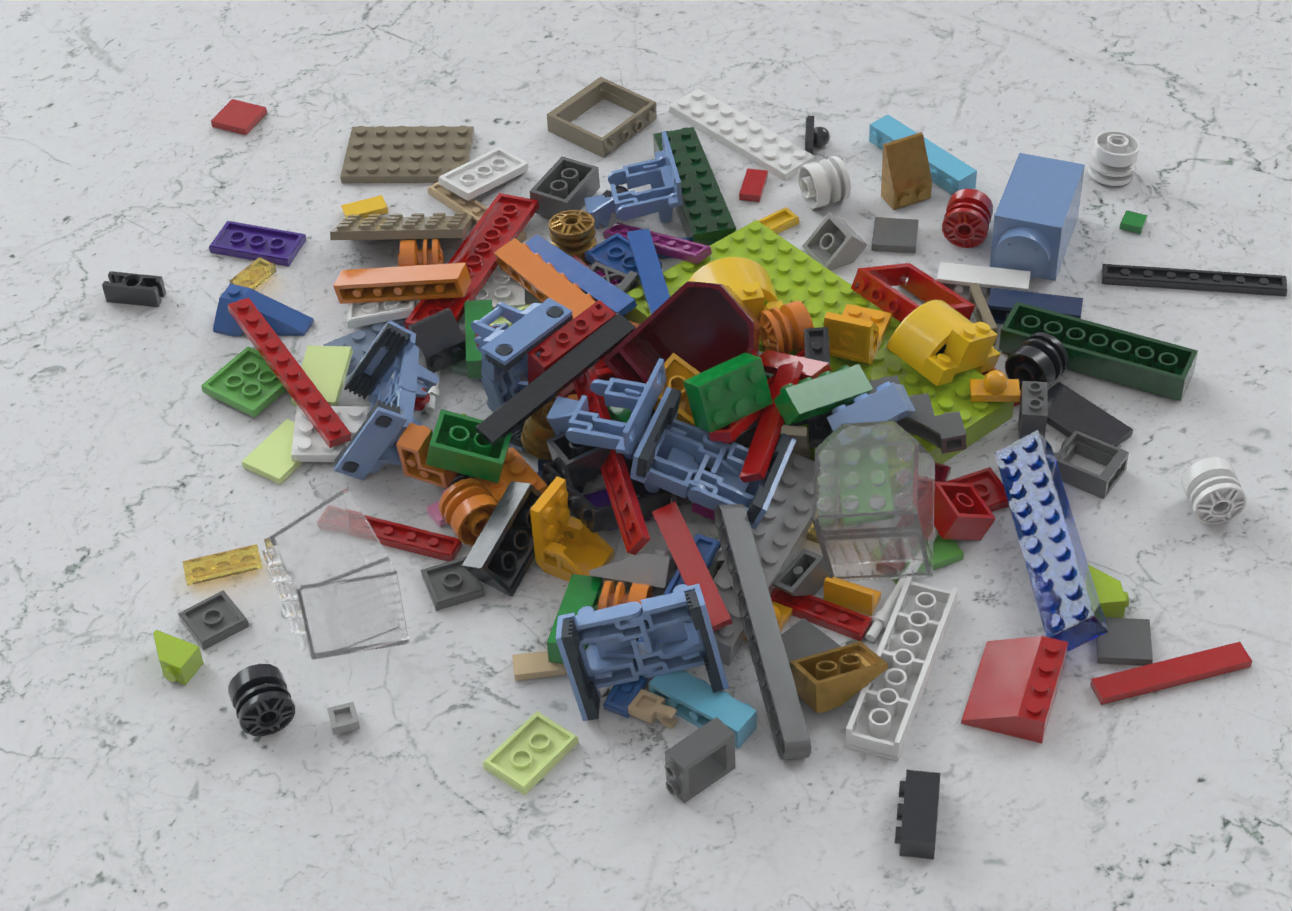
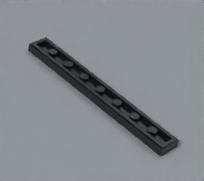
[1102,264,1288,297]
[476,313,636,446]

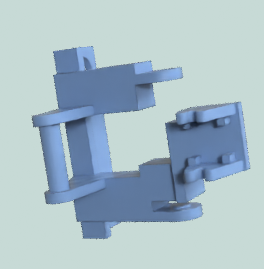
[584,131,682,229]
[546,359,666,460]

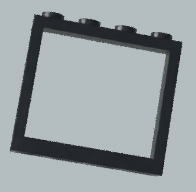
[541,456,672,533]

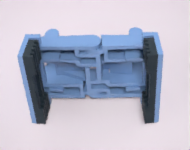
[334,320,439,480]
[630,387,797,530]
[556,584,729,721]

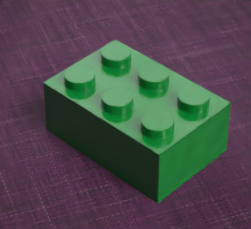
[683,353,773,433]
[426,409,513,483]

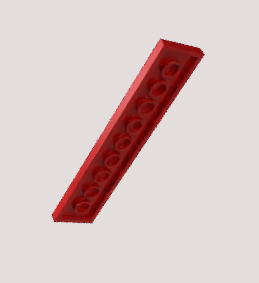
[405,193,539,330]

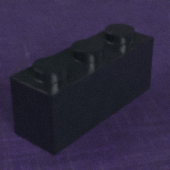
[894,770,941,859]

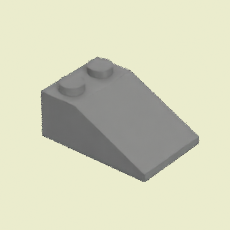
[589,549,677,588]

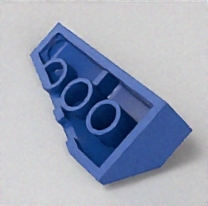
[213,284,314,337]

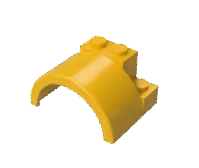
[688,257,783,318]
[886,300,1001,386]

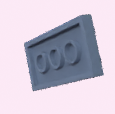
[323,318,407,376]

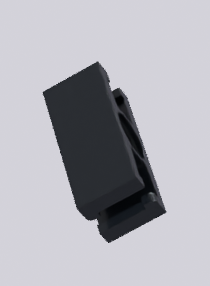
[102,271,166,307]

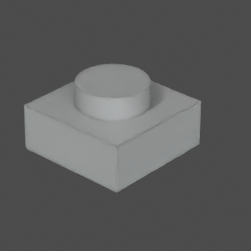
[327,702,360,735]

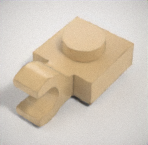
[627,689,678,729]

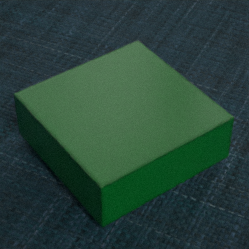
[1119,210,1148,234]

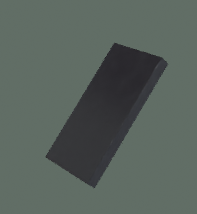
[1047,382,1133,447]

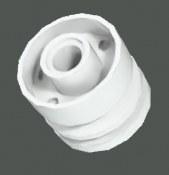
[1088,131,1140,186]
[798,156,851,209]
[1181,457,1247,525]

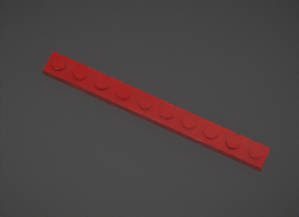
[228,298,351,448]
[573,366,651,555]

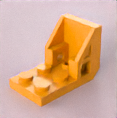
[824,304,892,365]
[530,477,614,582]

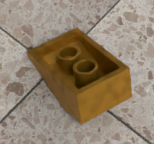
[881,132,932,210]
[790,641,888,713]

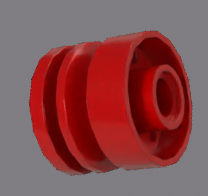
[942,188,994,248]

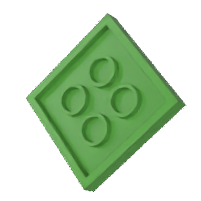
[201,346,286,418]

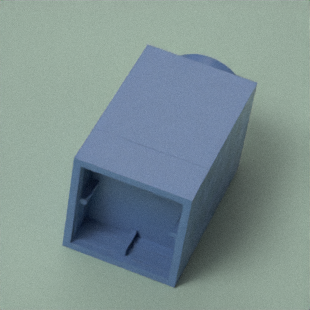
[990,153,1085,281]

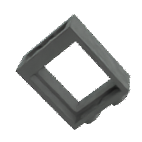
[1018,381,1048,458]
[1049,430,1129,499]
[664,717,735,803]

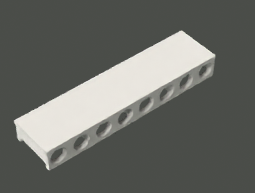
[845,576,958,762]

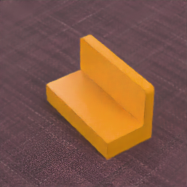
[823,577,881,617]

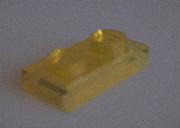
[229,257,277,290]

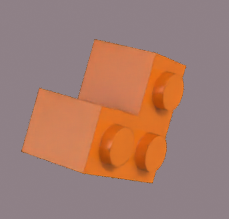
[396,423,457,488]

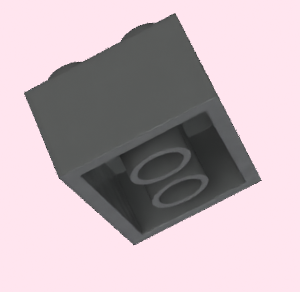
[529,156,600,218]

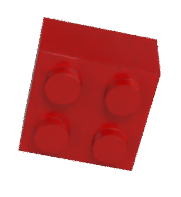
[919,481,996,540]

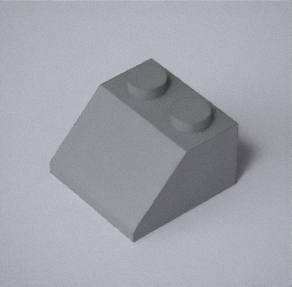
[802,212,867,271]

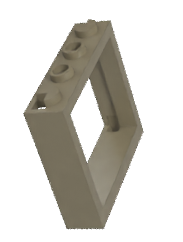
[547,77,657,158]

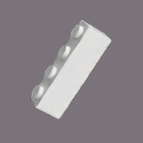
[937,262,1031,302]

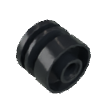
[1005,332,1069,391]
[228,663,295,736]

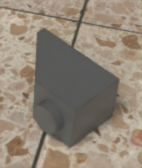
[772,548,831,596]

